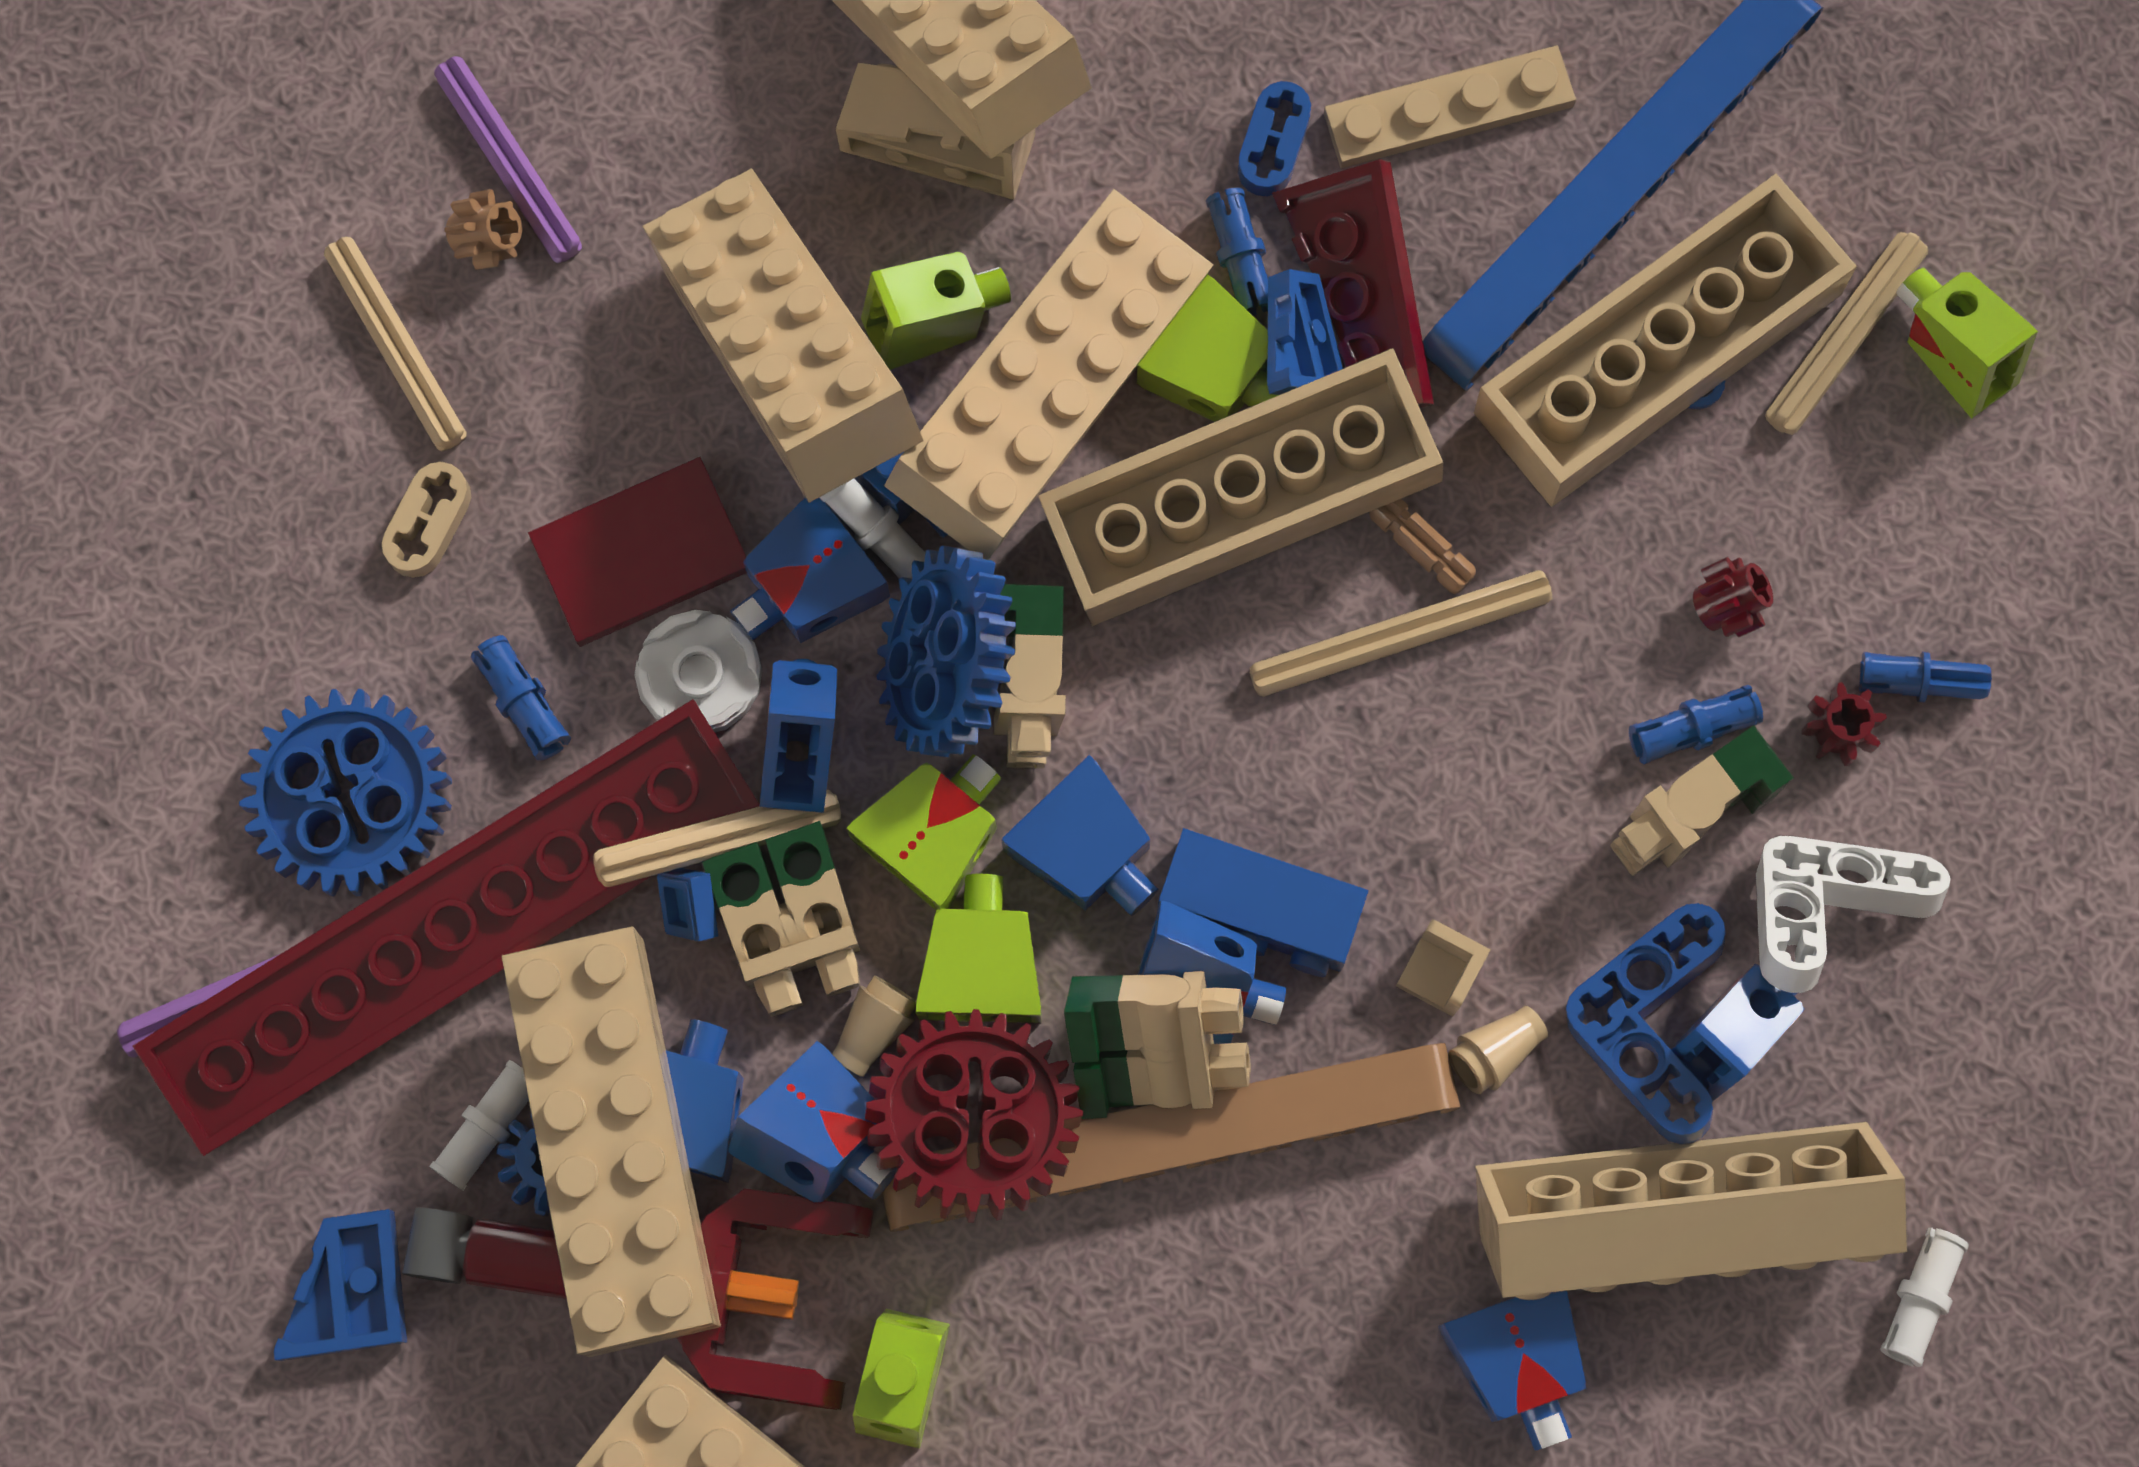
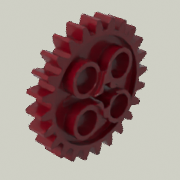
[865,1009,1083,1223]

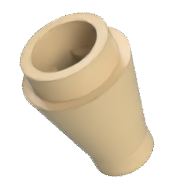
[832,975,916,1077]
[1448,1006,1548,1094]

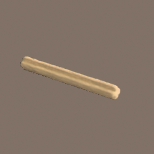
[1250,570,1552,697]

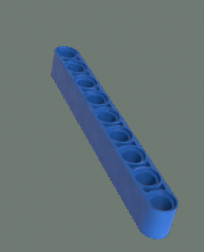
[1423,0,1823,391]

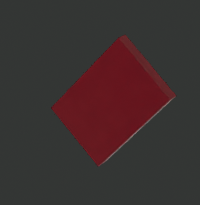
[528,457,747,647]

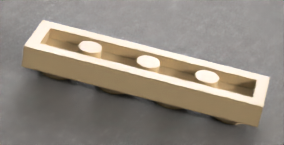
[1324,45,1576,168]

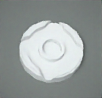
[634,610,762,732]

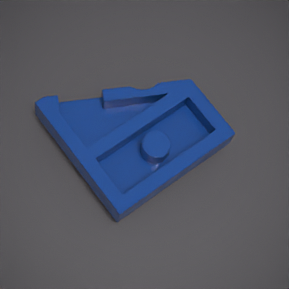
[1267,269,1343,395]
[274,1209,407,1361]

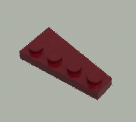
[1272,159,1434,408]

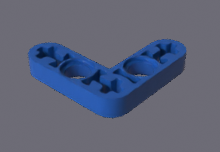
[1566,903,1726,1144]

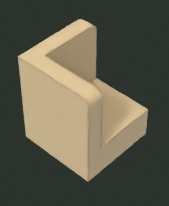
[1396,919,1491,1017]

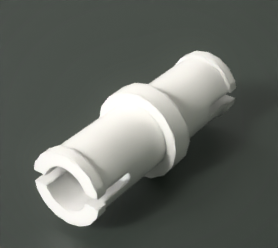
[819,478,925,579]
[429,1060,529,1191]
[1880,1228,1969,1367]

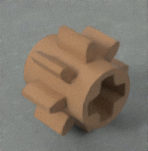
[444,189,523,270]

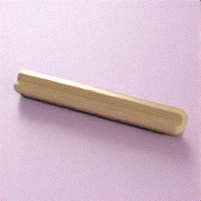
[1765,232,1928,435]
[324,237,466,451]
[593,790,841,887]

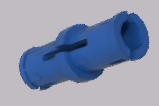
[1205,188,1268,315]
[470,635,571,760]
[1629,685,1763,765]

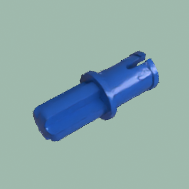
[1859,652,1992,703]

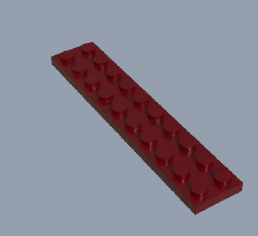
[132,699,760,1156]

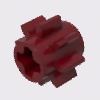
[1693,557,1773,638]
[1801,682,1887,766]

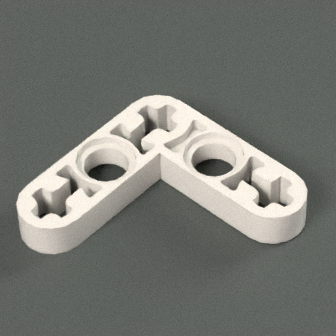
[1756,836,1950,993]

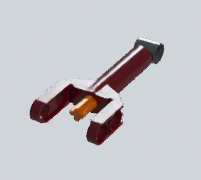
[402,1188,874,1410]

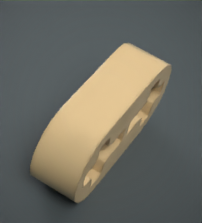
[382,462,471,578]

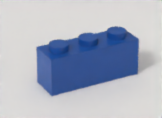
[1157,828,1369,977]

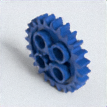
[876,546,1016,757]
[239,689,452,897]

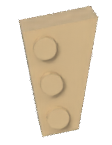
[836,63,1035,200]

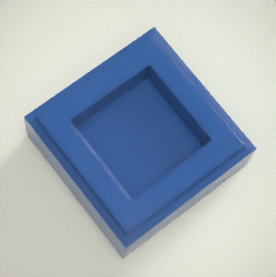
[657,868,719,942]

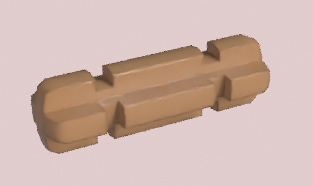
[1369,499,1476,594]

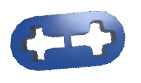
[1238,81,1311,197]

